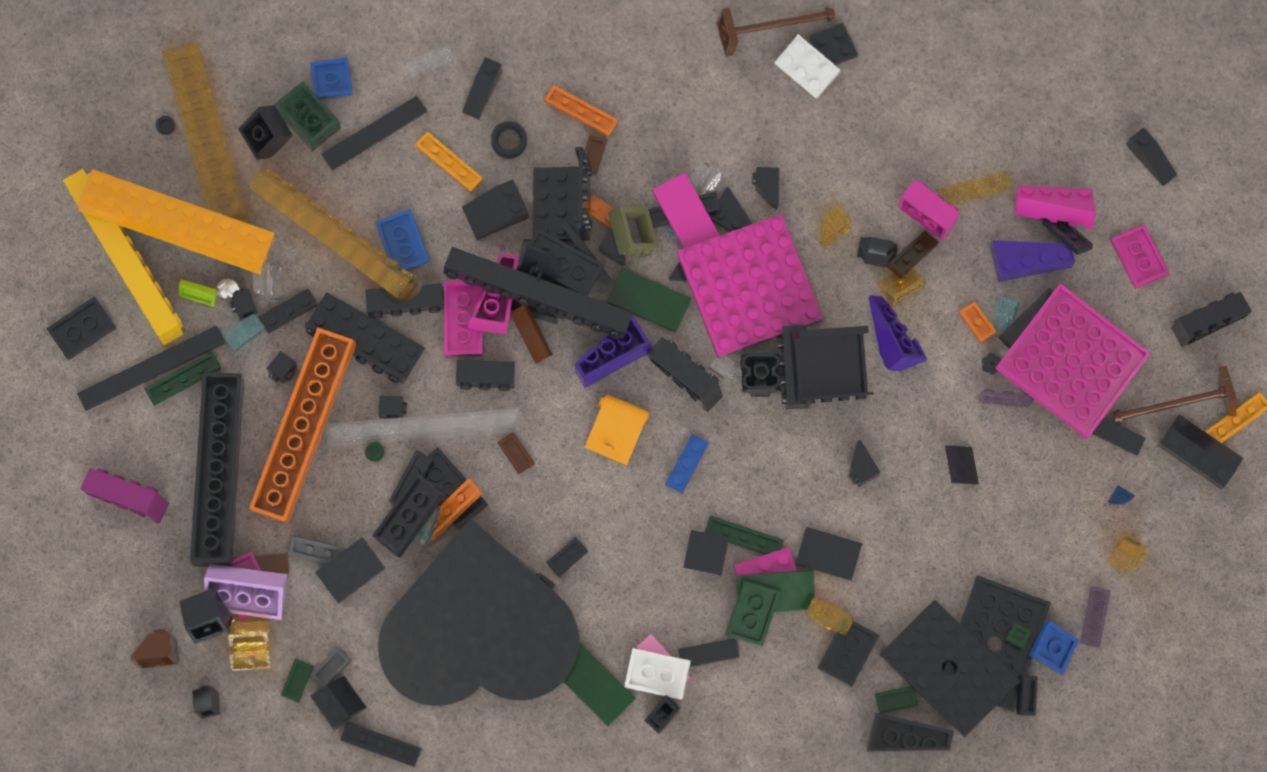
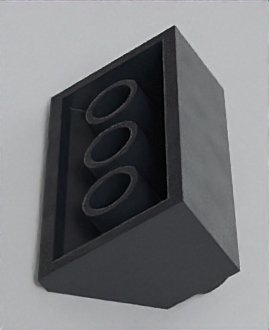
[1157,414,1243,490]

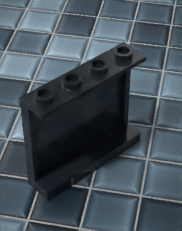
[791,326,874,404]

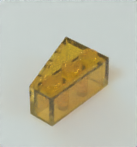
[1107,530,1147,574]

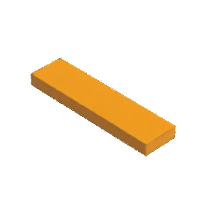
[415,131,484,193]
[1205,392,1267,443]

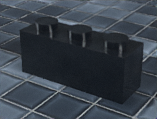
[456,360,515,391]

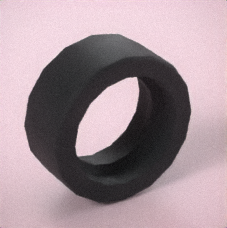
[491,121,527,159]

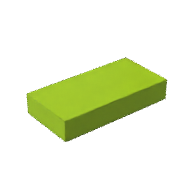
[178,279,217,307]

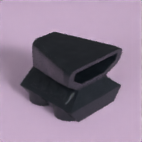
[740,352,781,397]

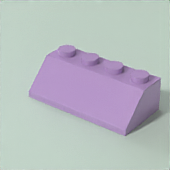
[204,564,287,620]

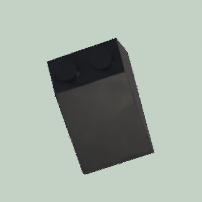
[462,179,529,240]

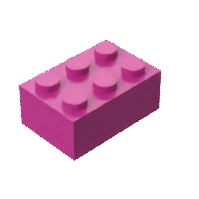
[898,179,960,241]

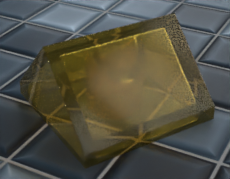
[876,269,927,308]

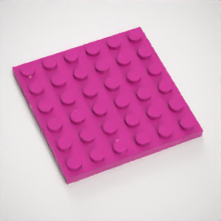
[676,214,823,358]
[995,283,1151,440]

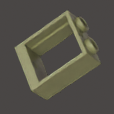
[608,205,659,257]

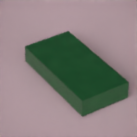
[280,659,314,703]
[875,686,918,713]

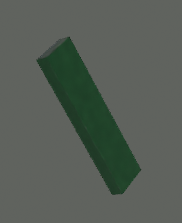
[144,352,222,406]
[705,516,784,555]

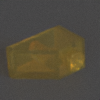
[806,597,854,635]

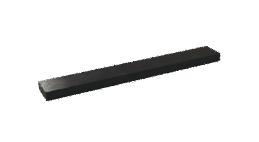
[77,325,225,411]

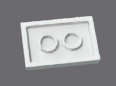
[774,35,841,99]
[624,648,691,700]

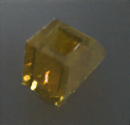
[819,203,852,247]

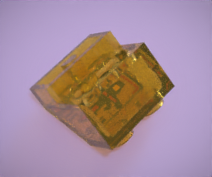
[228,618,271,671]

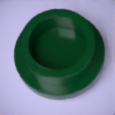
[365,443,384,462]

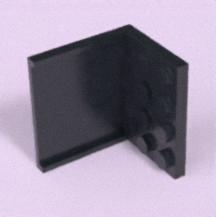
[533,147,592,241]

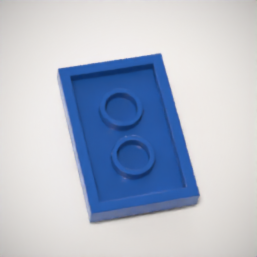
[375,209,430,275]

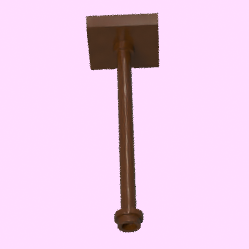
[716,7,835,57]
[1113,366,1237,424]

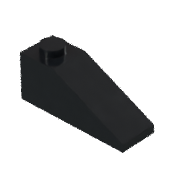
[462,57,503,119]
[1126,127,1177,186]

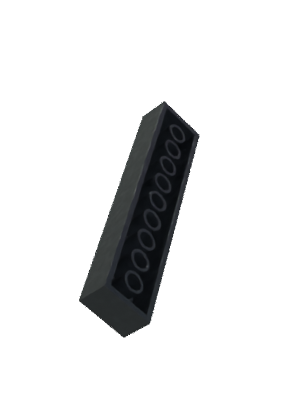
[190,372,244,567]

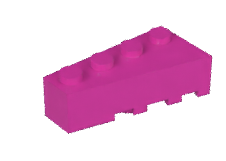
[1014,185,1096,230]

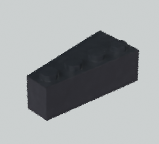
[1171,292,1252,348]
[647,337,723,413]

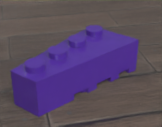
[990,240,1075,282]
[574,315,651,388]

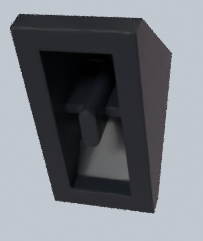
[599,229,625,266]
[644,695,681,734]

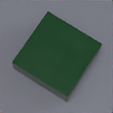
[1005,622,1032,649]

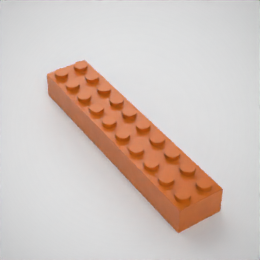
[249,327,357,524]

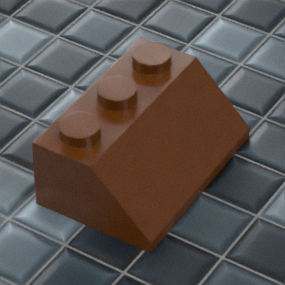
[131,629,179,669]

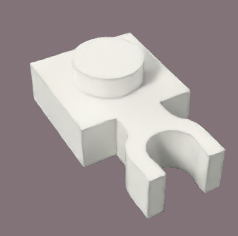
[216,278,240,299]

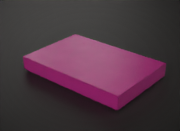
[1110,224,1170,289]

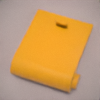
[585,394,650,465]

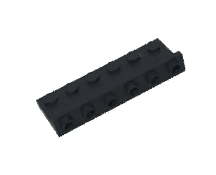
[304,292,425,384]

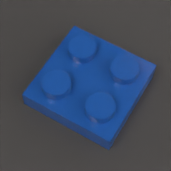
[310,58,353,100]
[1029,621,1079,674]

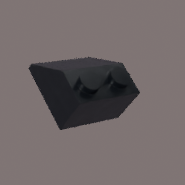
[310,676,366,731]

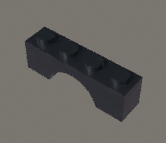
[365,283,444,318]

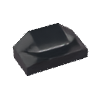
[857,237,898,267]

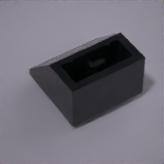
[180,588,234,644]

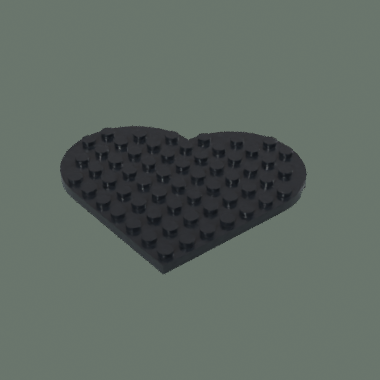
[378,519,580,706]

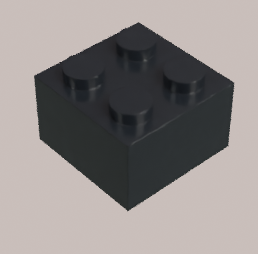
[238,105,293,160]

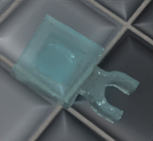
[993,297,1020,332]

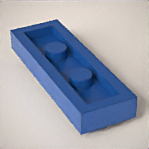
[665,434,709,494]

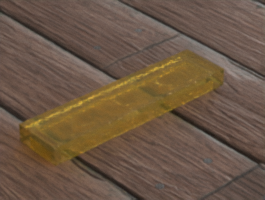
[935,171,1012,205]

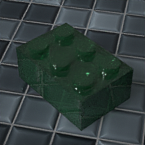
[274,81,341,152]

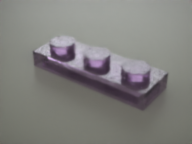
[1080,586,1111,648]

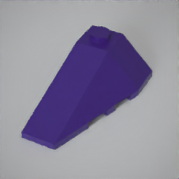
[868,295,927,371]

